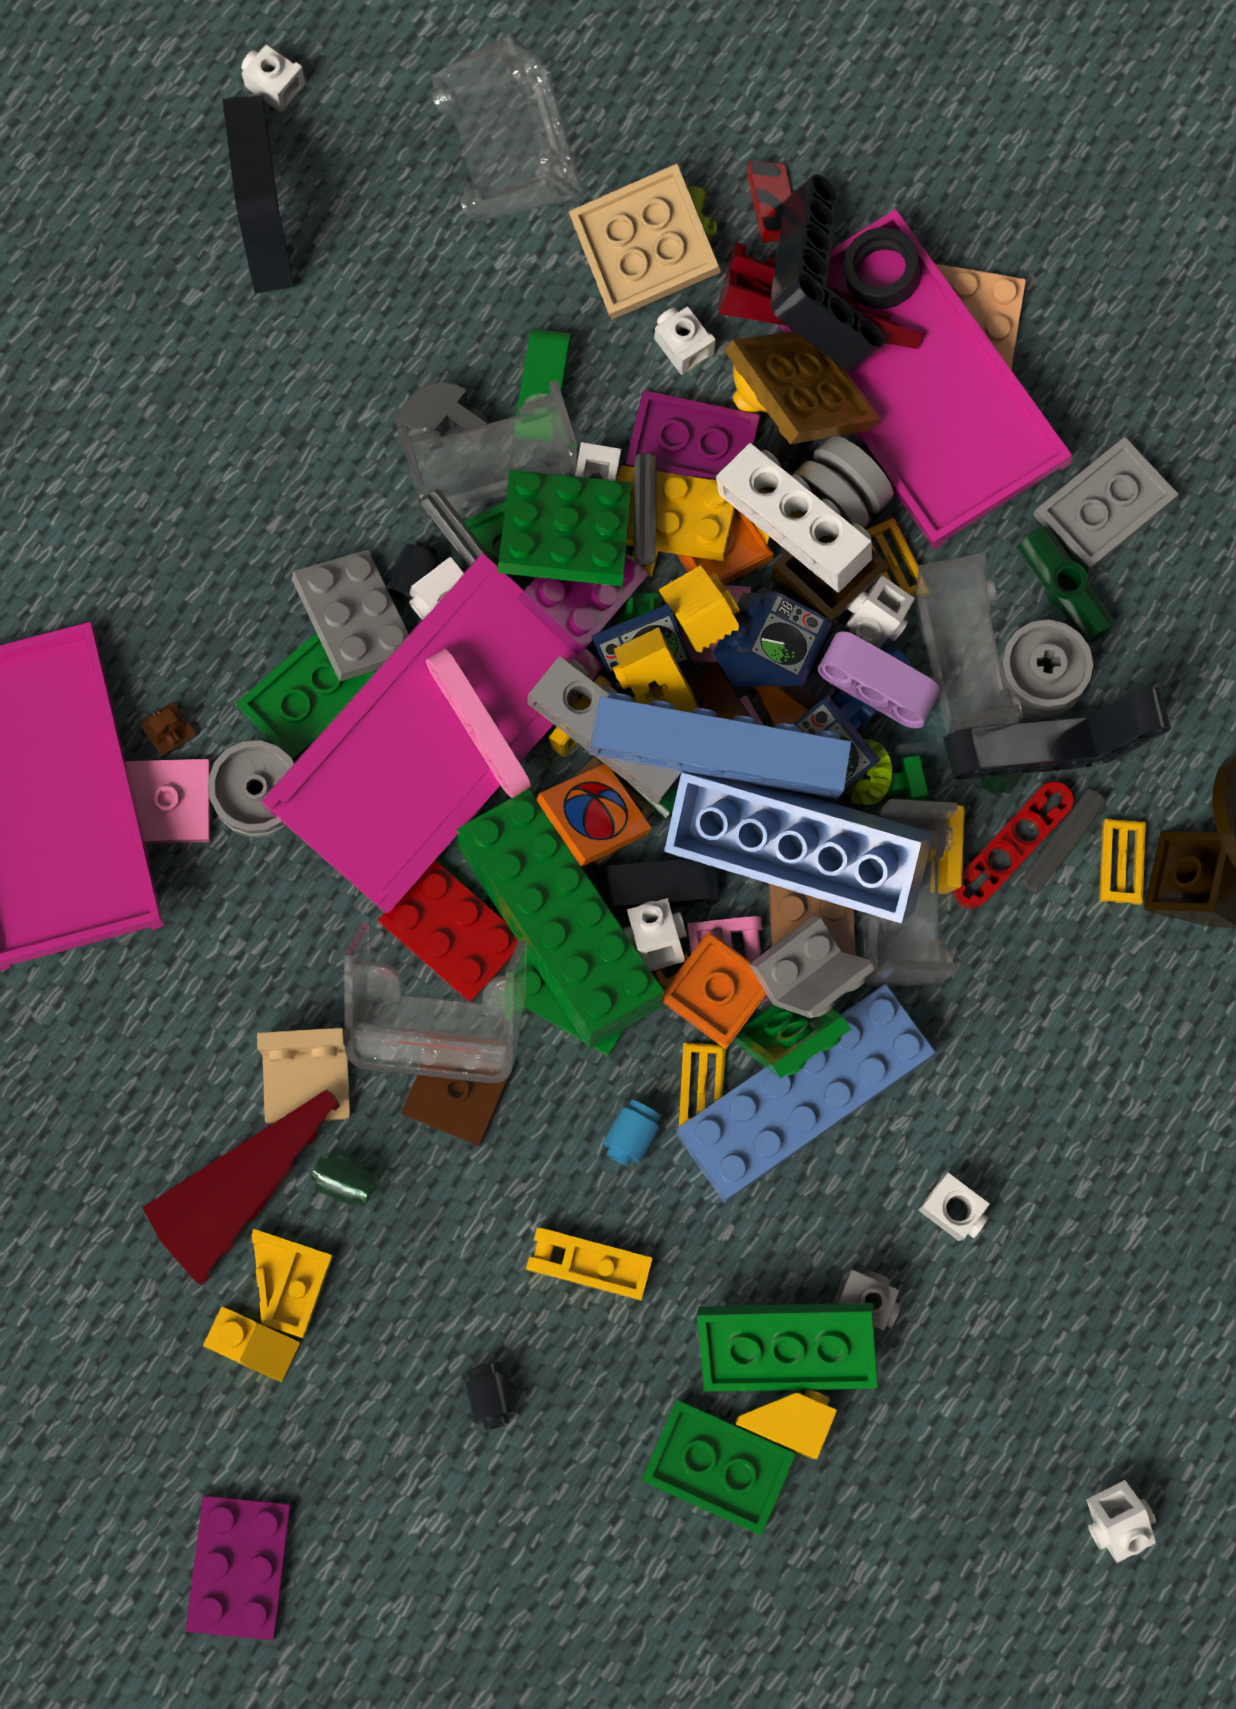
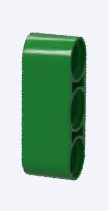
[514,328,571,443]

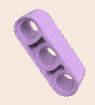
[818,632,940,728]

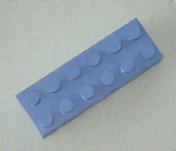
[664,772,934,924]
[676,984,935,1204]

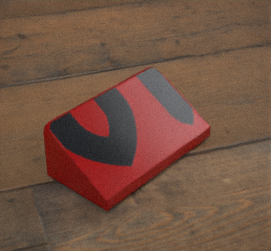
[747,161,791,244]

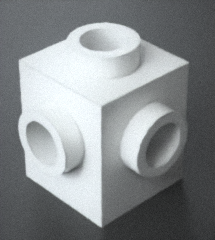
[845,575,915,648]
[623,898,687,971]
[1087,1480,1156,1563]

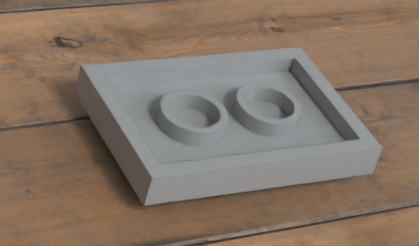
[1033,436,1179,573]
[292,550,409,682]

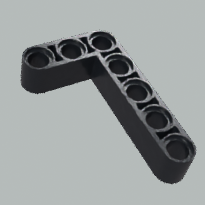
[222,93,294,294]
[770,174,885,371]
[943,688,1171,780]

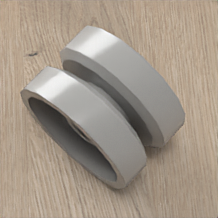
[791,436,894,528]
[995,619,1094,721]
[208,740,294,838]

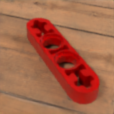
[952,782,1074,909]

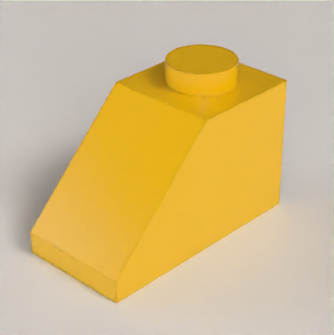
[734,1390,837,1460]

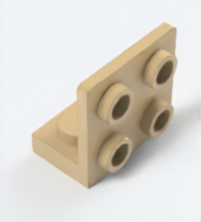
[257,1028,350,1124]

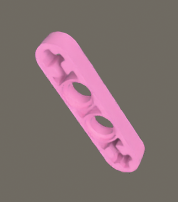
[426,648,531,798]

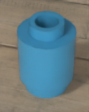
[603,1100,661,1167]

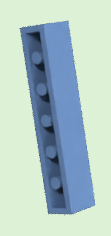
[589,693,851,799]

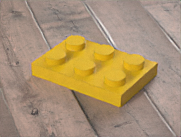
[617,465,736,562]

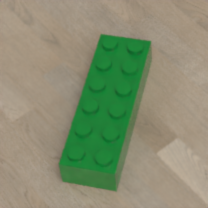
[457,789,664,1050]

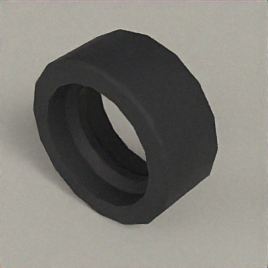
[843,227,921,309]

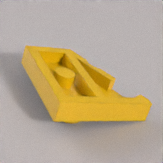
[252,1229,333,1339]

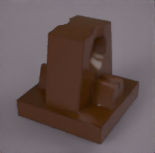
[139,701,197,758]

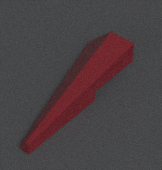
[718,242,924,349]
[142,1089,340,1286]

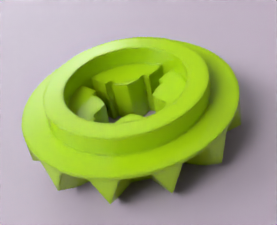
[843,739,892,805]

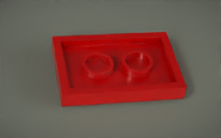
[377,861,522,1004]

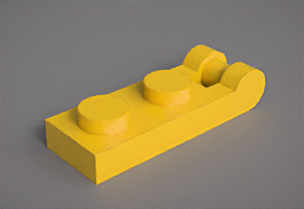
[526,1228,652,1301]

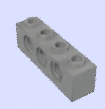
[527,656,683,805]

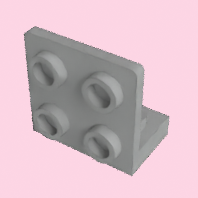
[749,916,875,1018]

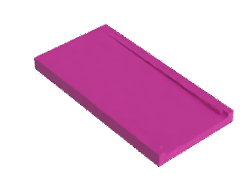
[779,209,1072,550]
[260,553,604,913]
[0,622,164,971]

